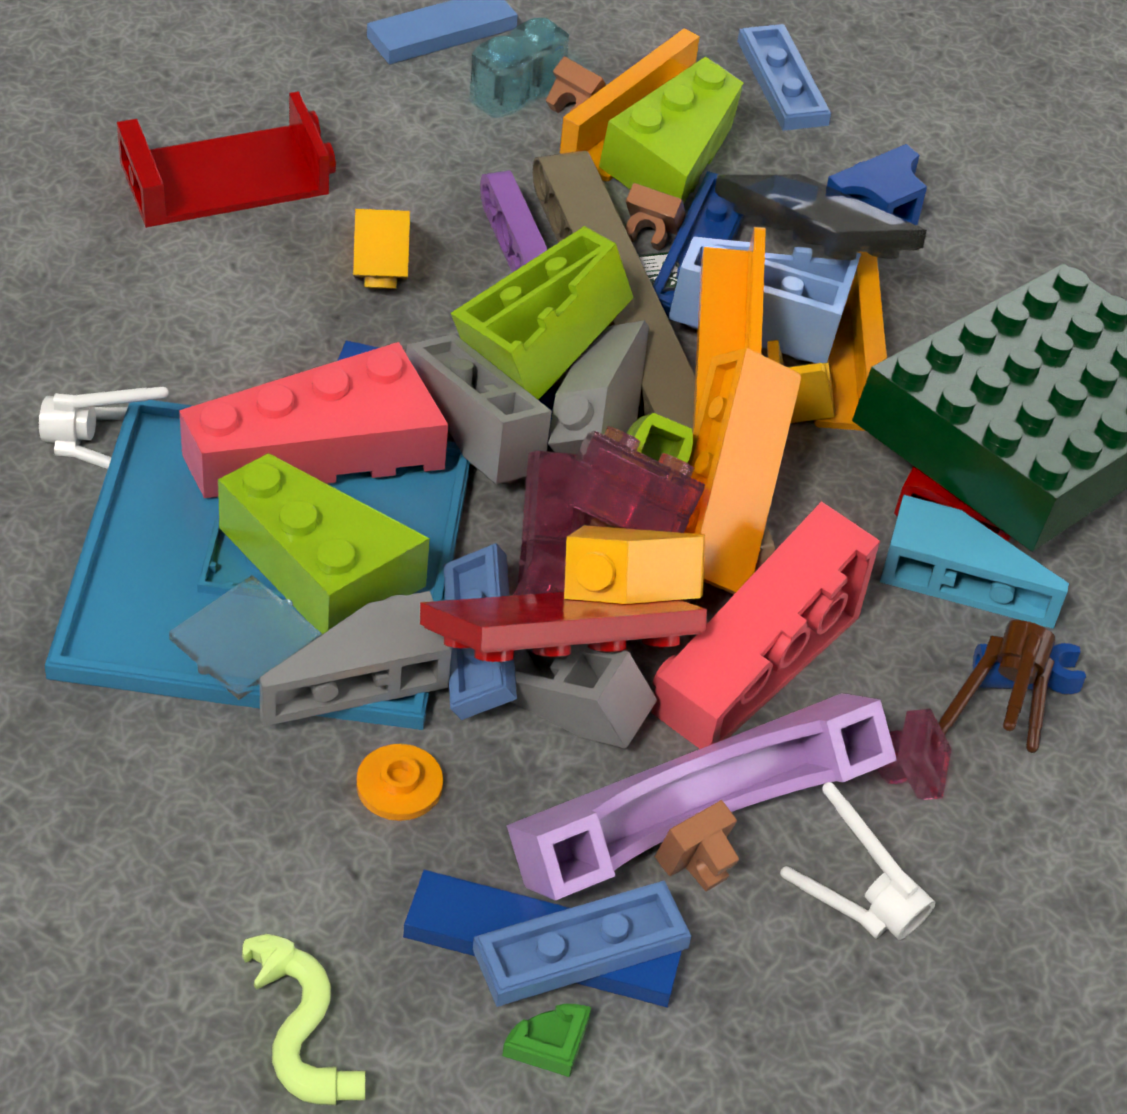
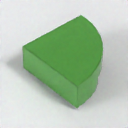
[502,1004,591,1077]

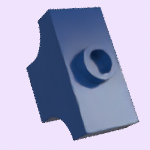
[821,144,927,241]

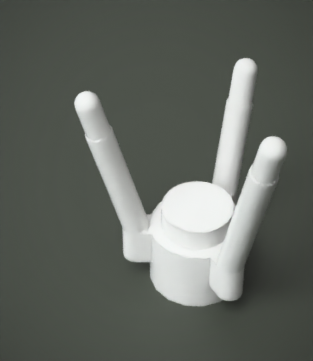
[39,387,169,469]
[780,782,936,940]

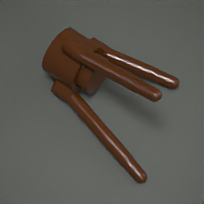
[929,620,1055,753]

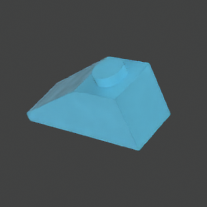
[880,495,1069,629]

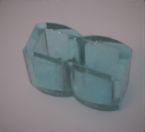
[469,17,569,118]

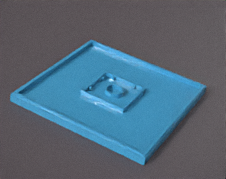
[45,400,471,730]

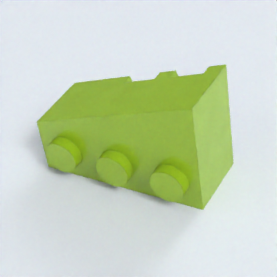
[599,56,744,204]
[218,453,430,635]

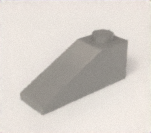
[548,320,649,478]
[406,334,552,484]
[260,591,452,727]
[511,644,657,749]

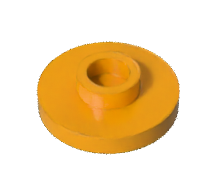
[356,744,443,821]

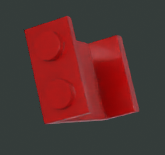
[117,91,336,228]

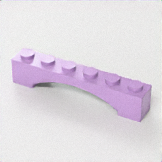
[507,693,897,901]

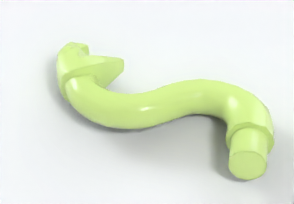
[242,934,366,1105]

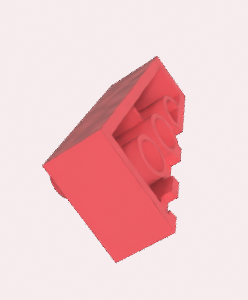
[179,342,448,498]
[651,501,880,749]

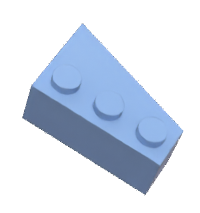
[668,237,861,363]

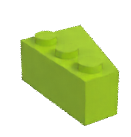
[451,226,634,400]

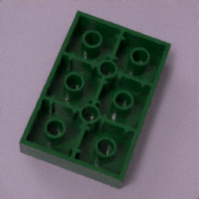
[852,263,1127,552]

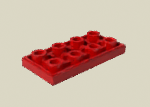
[420,592,707,662]

